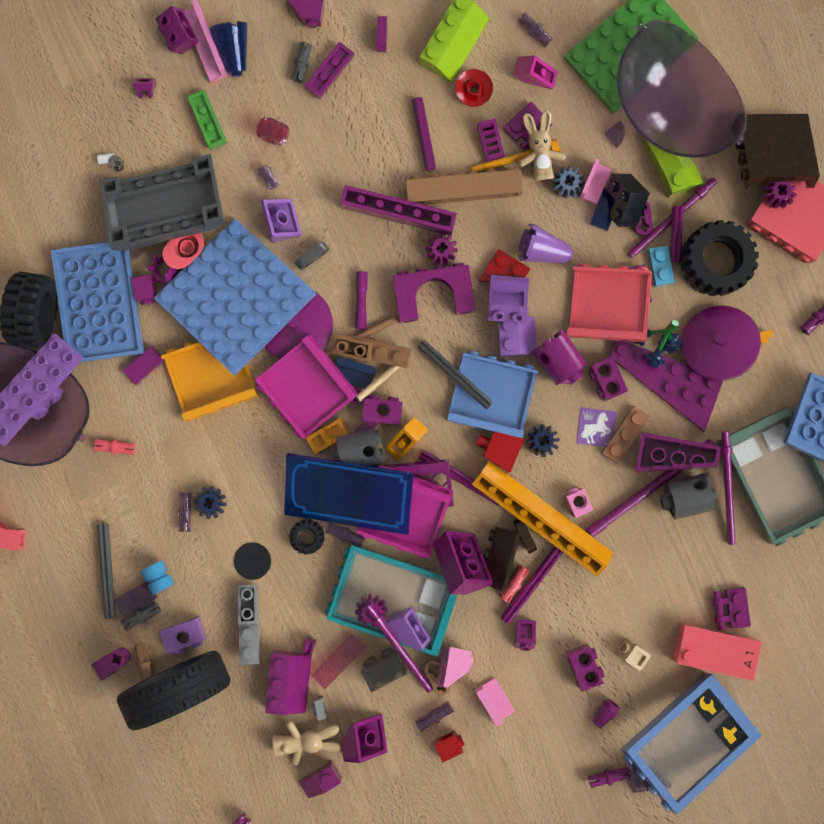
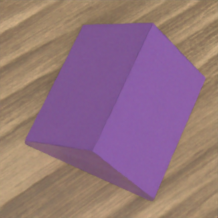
[261,199,302,243]

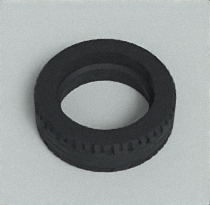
[117,650,231,731]

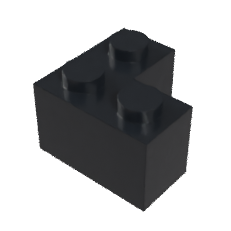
[606,173,650,227]

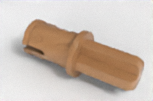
[134,643,153,681]

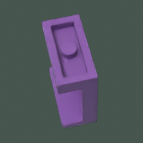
[488,275,529,324]

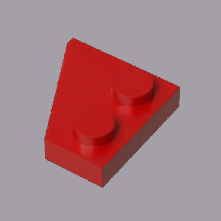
[479,249,531,282]

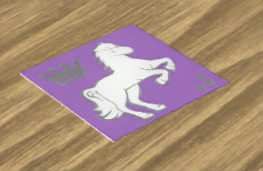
[577,407,617,447]

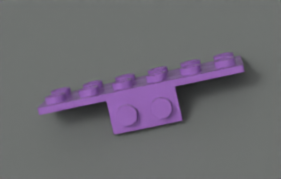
[0,334,83,446]

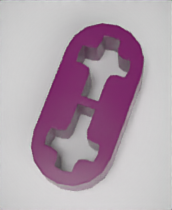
[377,16,387,52]
[633,202,653,237]

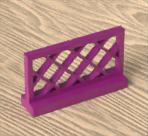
[371,459,454,507]

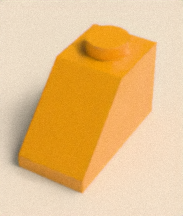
[385,417,428,462]

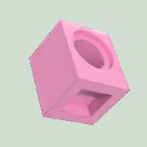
[564,487,594,518]

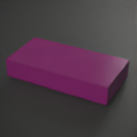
[123,345,164,385]

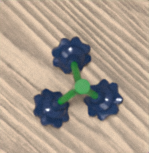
[635,320,682,368]

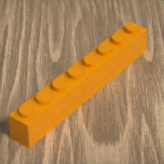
[472,461,614,577]

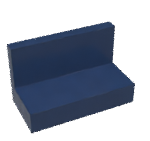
[336,357,376,389]

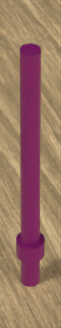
[628,178,718,258]
[720,431,736,545]
[364,603,433,693]

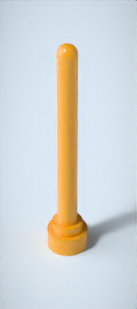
[470,138,560,173]

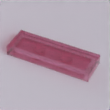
[311,633,366,689]

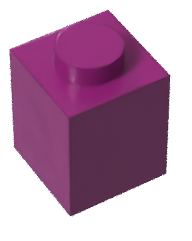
[131,275,157,305]

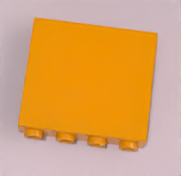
[161,342,259,422]

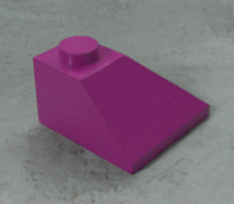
[341,714,388,763]

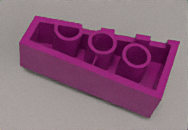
[635,433,721,473]

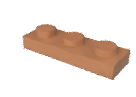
[602,406,650,464]

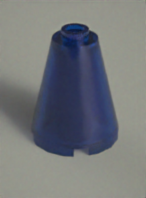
[210,21,248,77]

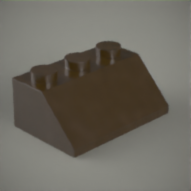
[484,526,521,592]

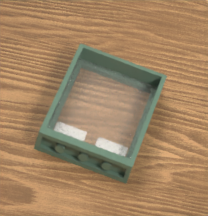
[717,406,824,546]

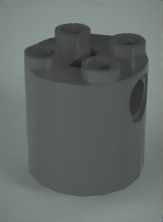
[331,428,385,474]
[660,473,717,520]

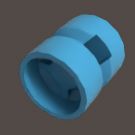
[140,560,175,596]

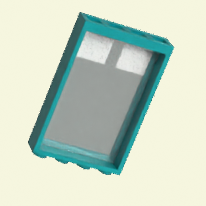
[325,544,458,656]

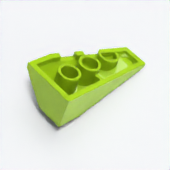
[639,122,704,198]

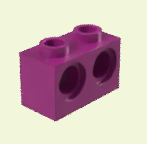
[588,356,628,401]
[566,644,605,692]

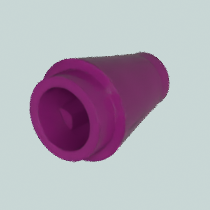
[592,698,620,728]

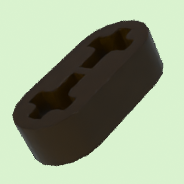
[512,519,538,554]

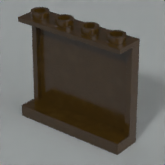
[733,114,820,189]

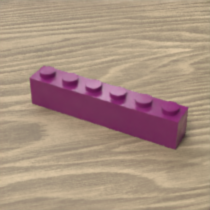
[340,185,457,236]

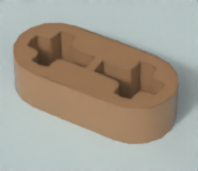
[425,659,451,695]

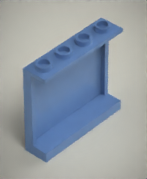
[447,351,538,438]

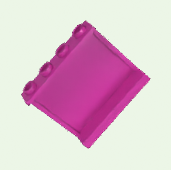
[254,335,358,439]
[356,465,453,559]

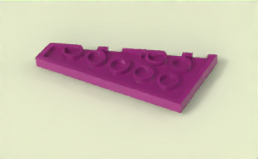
[609,340,723,432]

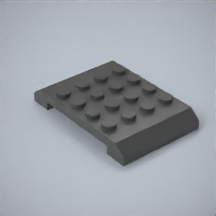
[99,154,225,251]

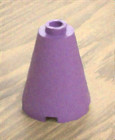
[518,224,573,263]

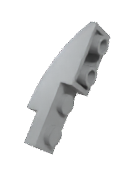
[238,585,261,665]

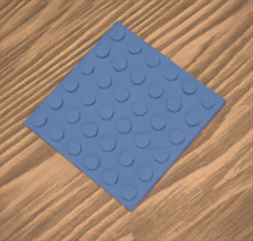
[154,218,316,376]

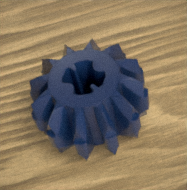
[526,424,560,457]
[193,486,227,519]

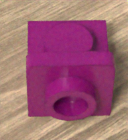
[515,620,536,651]

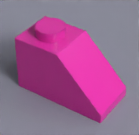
[513,55,558,89]

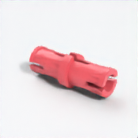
[94,439,136,455]
[499,564,530,603]

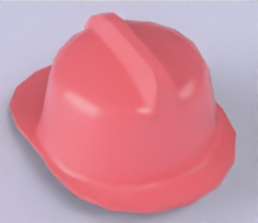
[162,233,204,269]

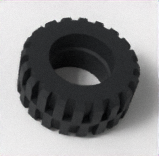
[680,220,759,296]
[0,272,57,349]

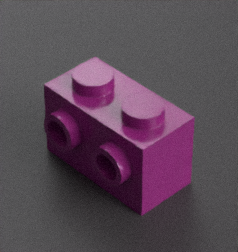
[155,6,199,54]

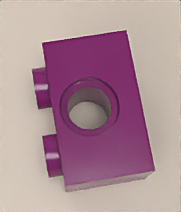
[362,395,403,426]

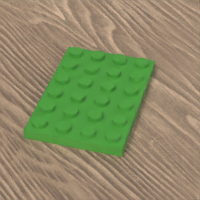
[564,0,699,114]

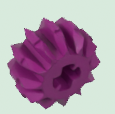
[762,181,797,209]
[425,233,458,266]
[355,594,388,628]

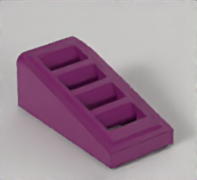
[477,118,505,162]

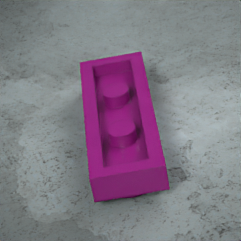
[305,41,355,99]

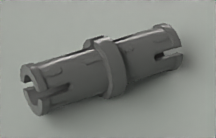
[291,42,312,83]
[121,601,161,631]

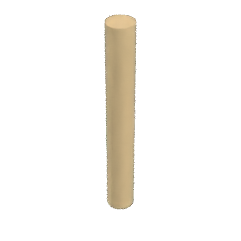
[355,365,401,402]

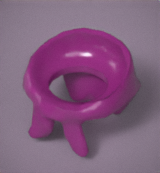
[147,254,182,285]

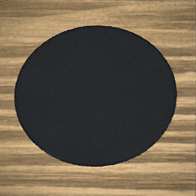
[234,542,271,580]

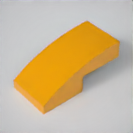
[305,418,350,454]

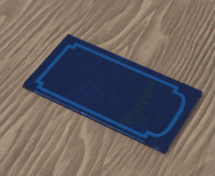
[284,453,414,535]

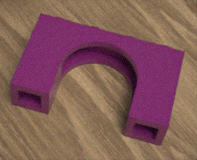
[393,263,476,324]

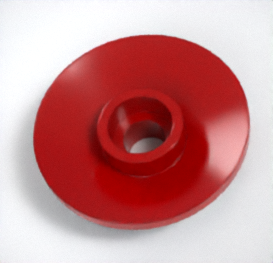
[455,69,493,107]

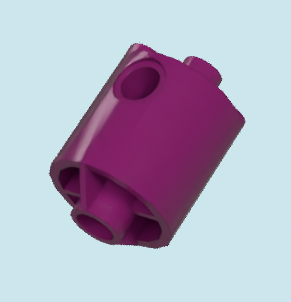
[531,329,587,386]

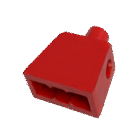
[476,431,525,473]

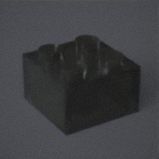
[361,647,407,692]

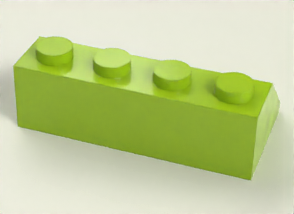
[420,0,490,83]

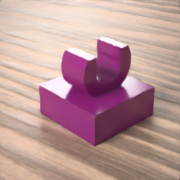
[133,78,156,99]

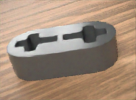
[295,241,329,270]

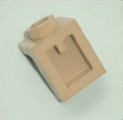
[616,638,651,672]

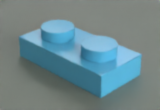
[648,245,675,287]

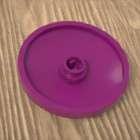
[265,291,333,359]
[681,306,761,381]

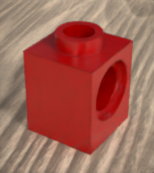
[434,730,465,763]

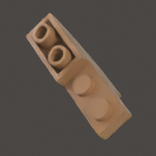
[332,334,412,368]

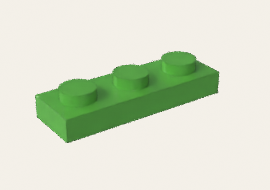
[187,89,227,150]

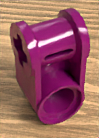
[91,647,131,681]

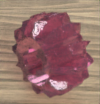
[256,117,289,146]

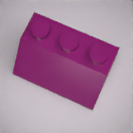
[433,531,494,595]
[265,650,312,715]

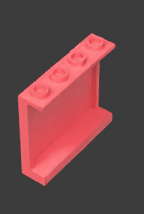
[746,181,824,264]
[567,264,652,342]

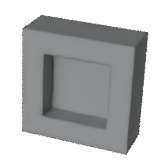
[312,696,327,721]

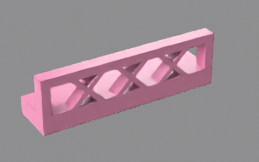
[184,0,228,83]

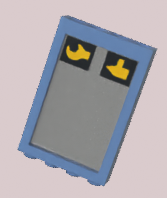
[621,673,762,815]

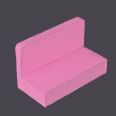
[579,158,612,205]
[475,678,514,727]

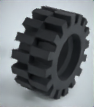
[289,519,325,555]

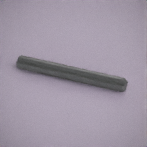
[418,340,493,409]
[97,523,116,619]

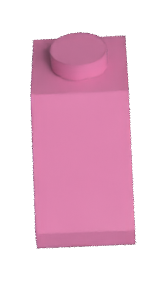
[438,647,473,687]

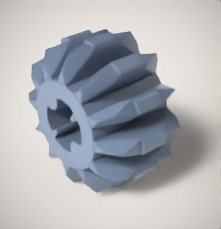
[552,166,585,199]

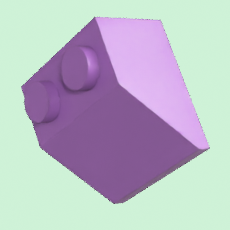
[497,317,537,358]

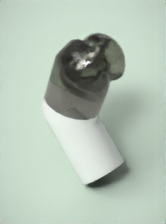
[97,153,124,172]

